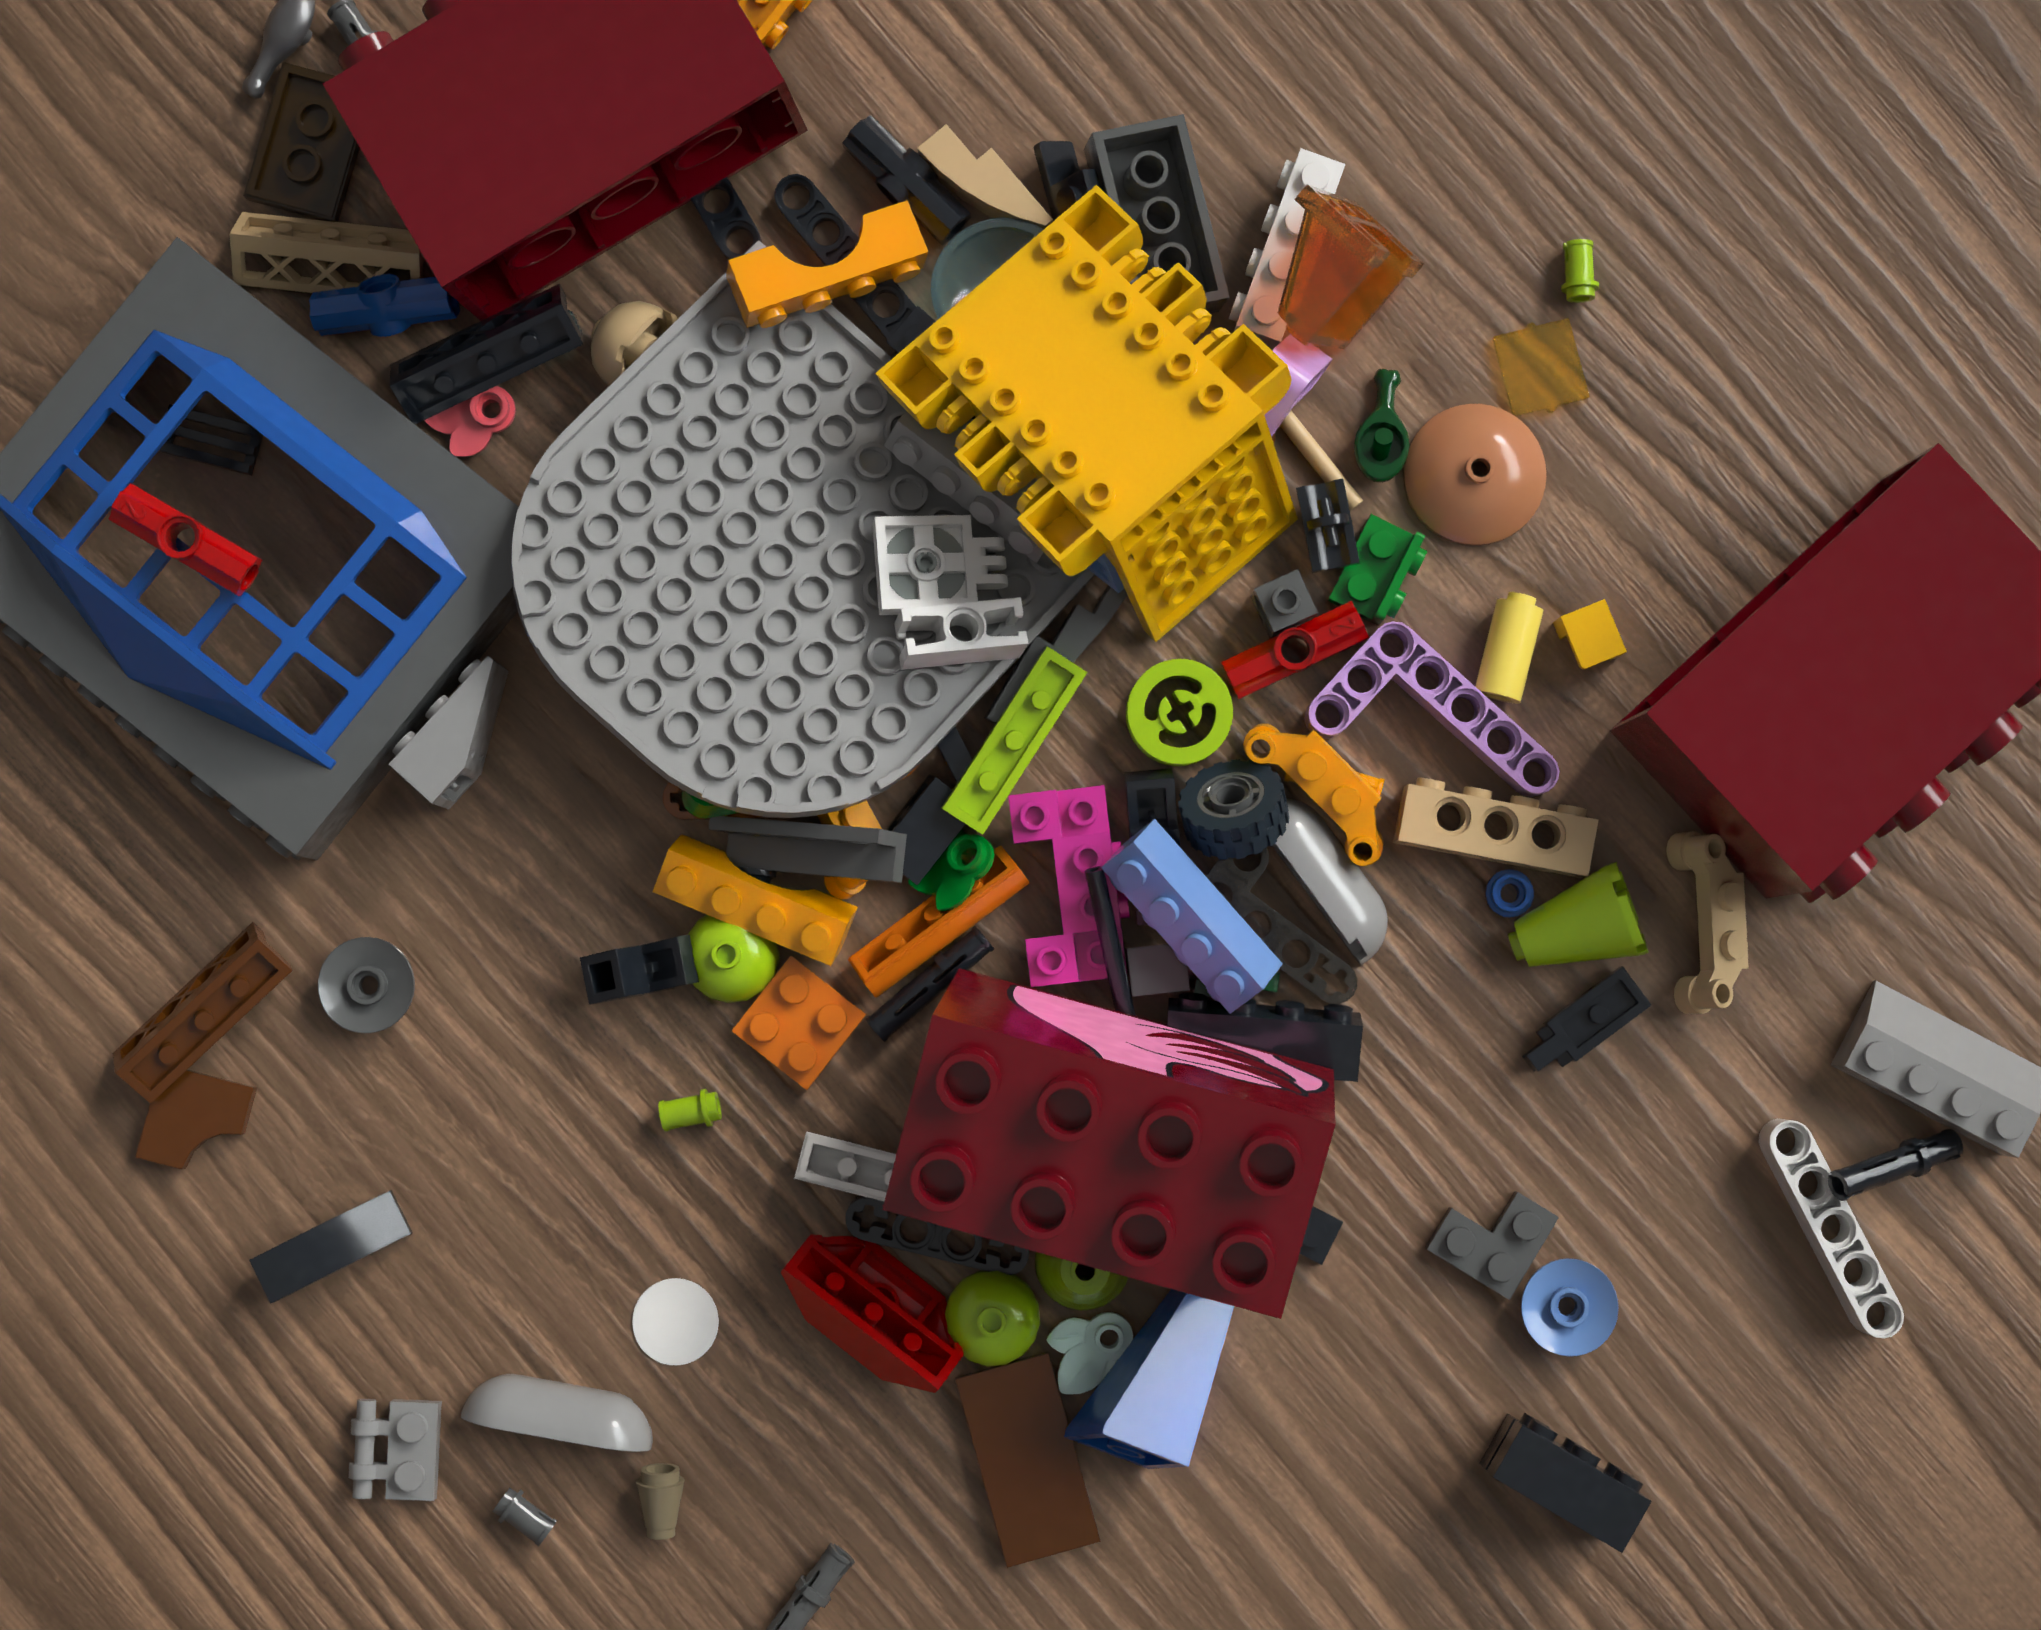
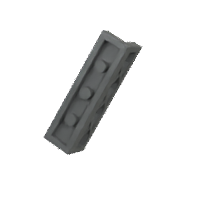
[709,816,907,883]

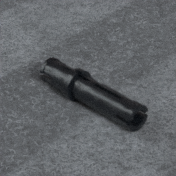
[865,926,994,1042]
[1828,1129,1963,1201]

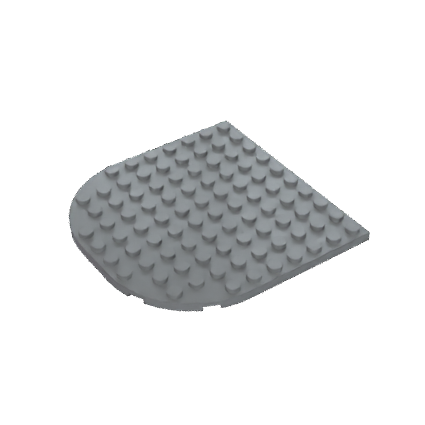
[511,240,1095,818]

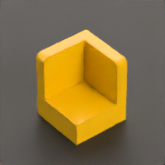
[1553,599,1627,669]

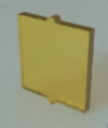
[1492,318,1590,417]

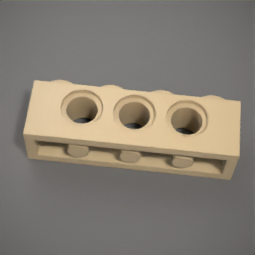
[1393,778,1599,878]

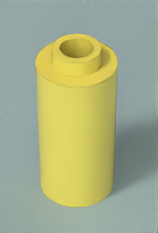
[1475,592,1544,704]

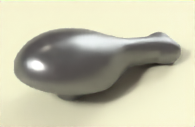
[242,0,315,99]

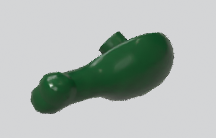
[1354,369,1409,483]

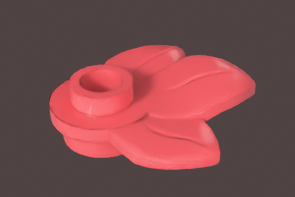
[424,386,516,457]

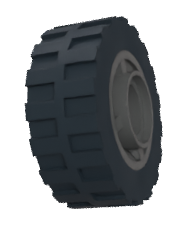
[1178,759,1289,860]

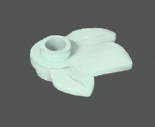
[1046,1312,1133,1395]

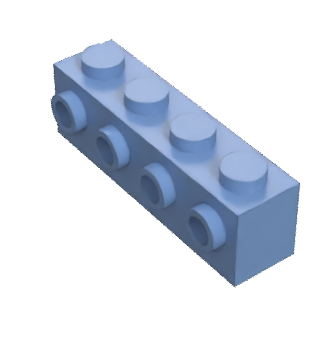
[1101,819,1283,1014]

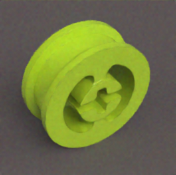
[1126,659,1233,766]

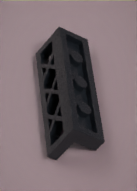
[390,283,584,424]

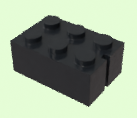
[1479,1412,1652,1553]

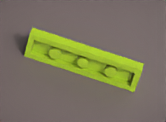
[941,646,1088,835]

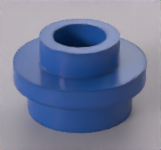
[1485,869,1534,917]

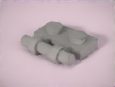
[348,1399,442,1501]

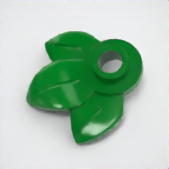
[908,829,994,912]

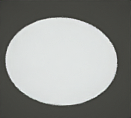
[632,1278,719,1365]

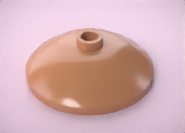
[1403,404,1546,546]

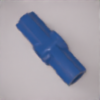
[309,274,460,337]

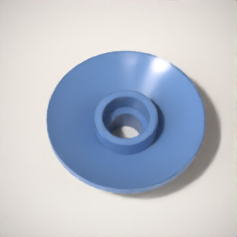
[1521,1258,1618,1356]

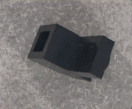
[580,935,699,1005]

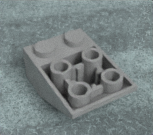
[389,656,508,810]

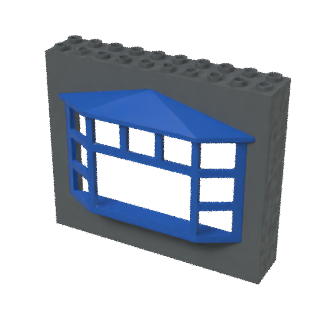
[0,237,519,861]

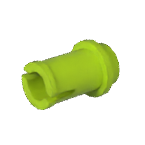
[1561,239,1599,303]
[658,1088,722,1132]

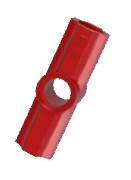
[108,483,262,596]
[1221,601,1369,700]

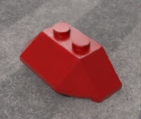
[781,1234,964,1393]

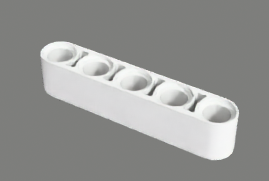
[1759,1119,1904,1339]

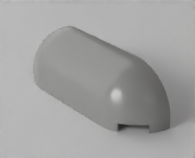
[1272,798,1388,966]
[461,1374,653,1452]

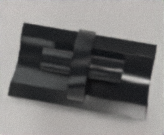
[1296,478,1360,573]

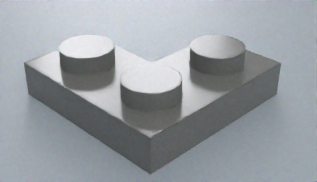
[1425,1191,1559,1300]

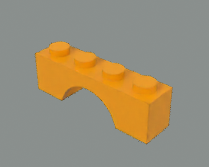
[726,200,928,328]
[653,834,858,966]

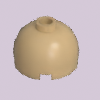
[591,301,678,386]

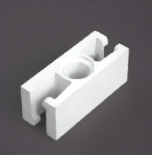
[894,597,1028,670]

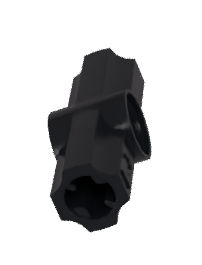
[842,115,971,245]

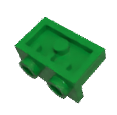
[1327,514,1427,626]

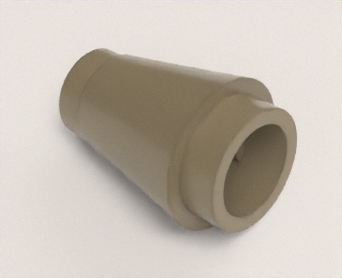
[636,1463,685,1540]

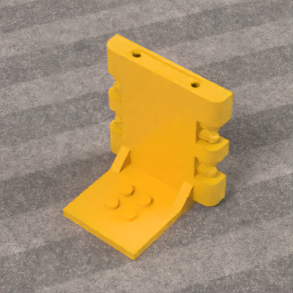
[875,185,1298,642]

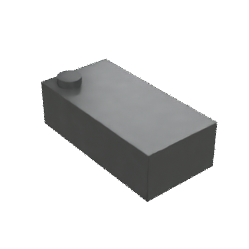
[1084,114,1230,313]

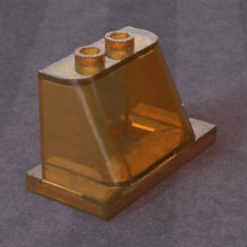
[1277,184,1425,349]

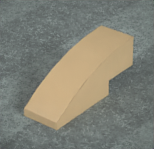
[917,124,1053,235]

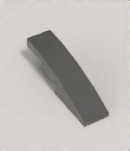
[984,585,1127,723]

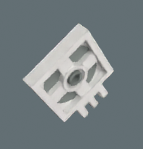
[872,515,1008,615]

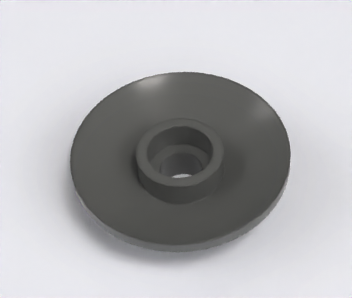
[318,937,415,1033]

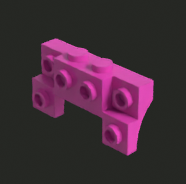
[1008,785,1130,987]

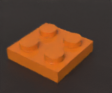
[732,956,867,1090]

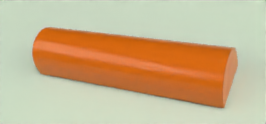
[848,845,1030,998]

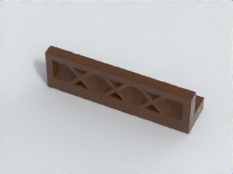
[112,922,293,1104]

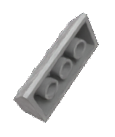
[1831,981,2041,1158]

